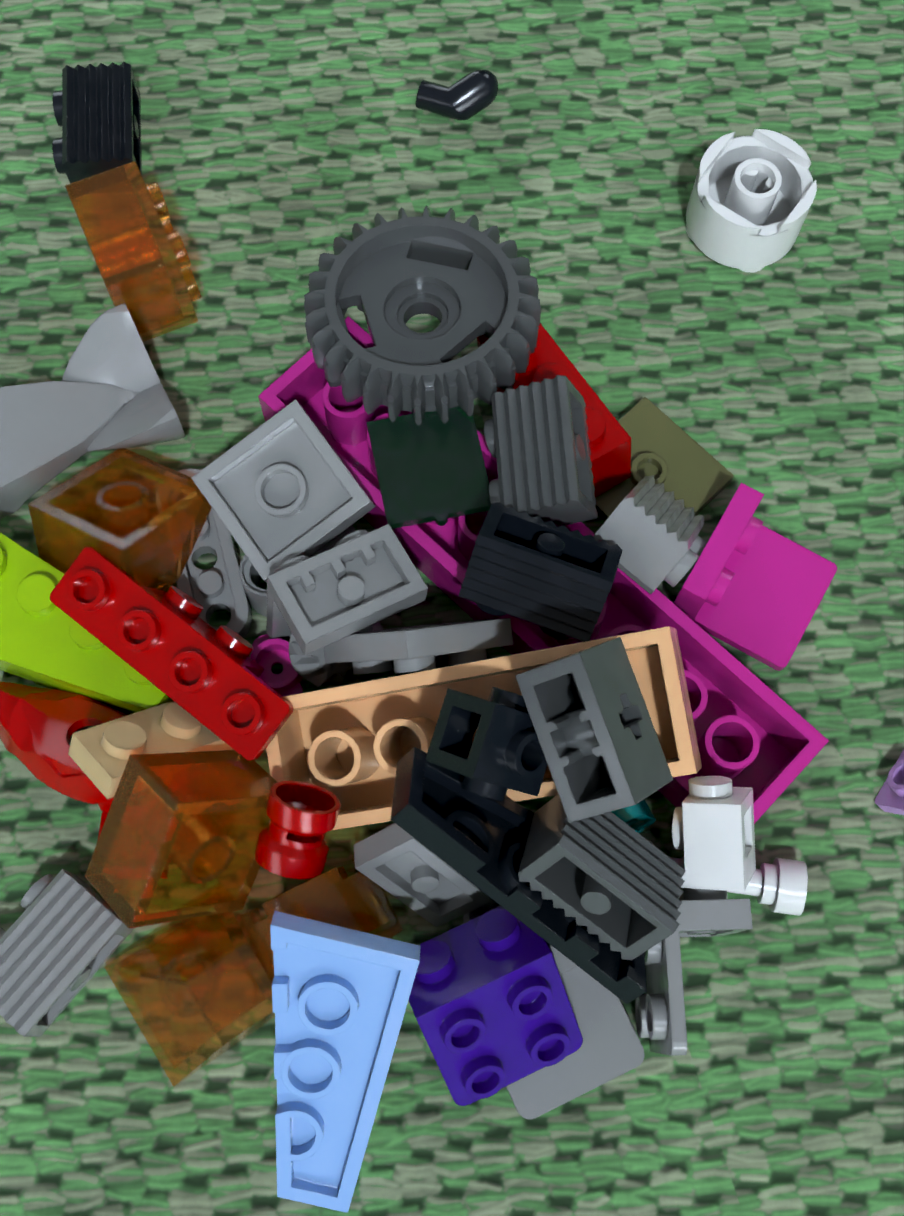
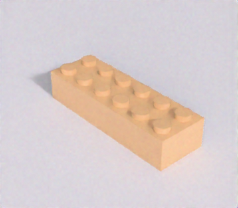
[266,626,702,830]

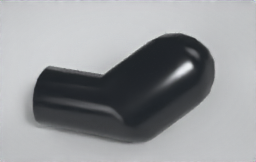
[416,69,498,120]

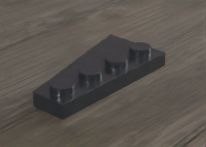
[391,747,647,1004]

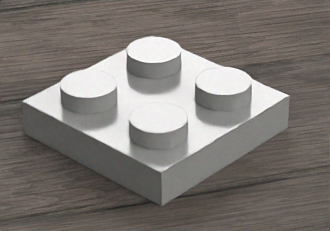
[191,399,376,582]
[324,618,513,674]

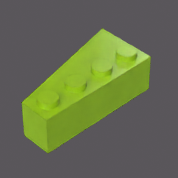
[0,533,173,715]

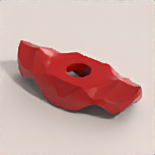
[0,682,191,815]

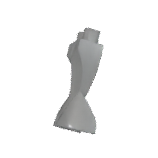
[0,303,186,519]

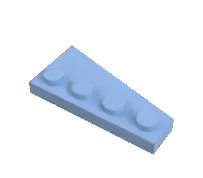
[270,911,421,1213]

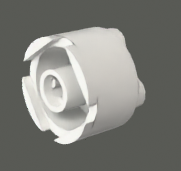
[686,129,817,273]

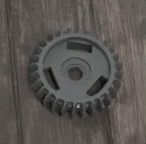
[304,205,541,426]

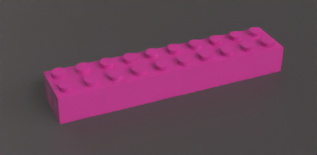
[258,316,829,824]

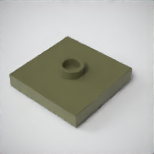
[595,397,734,522]

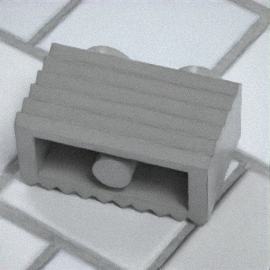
[593,475,707,594]
[0,869,135,1037]

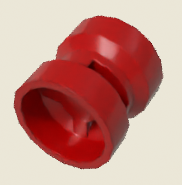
[254,781,341,879]

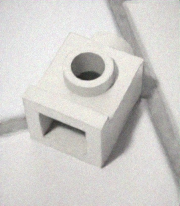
[672,776,756,892]

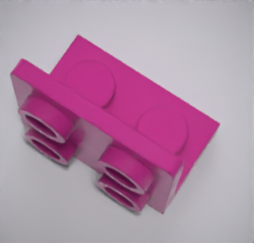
[674,483,837,671]

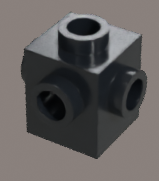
[425,687,548,802]

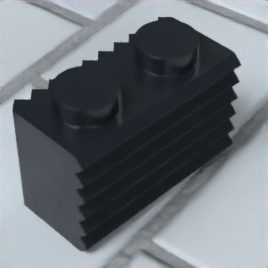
[52,62,142,193]
[458,502,622,642]

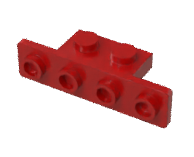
[50,547,294,760]

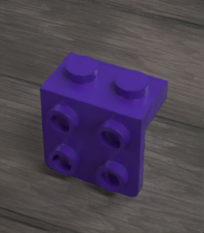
[408,906,583,1106]

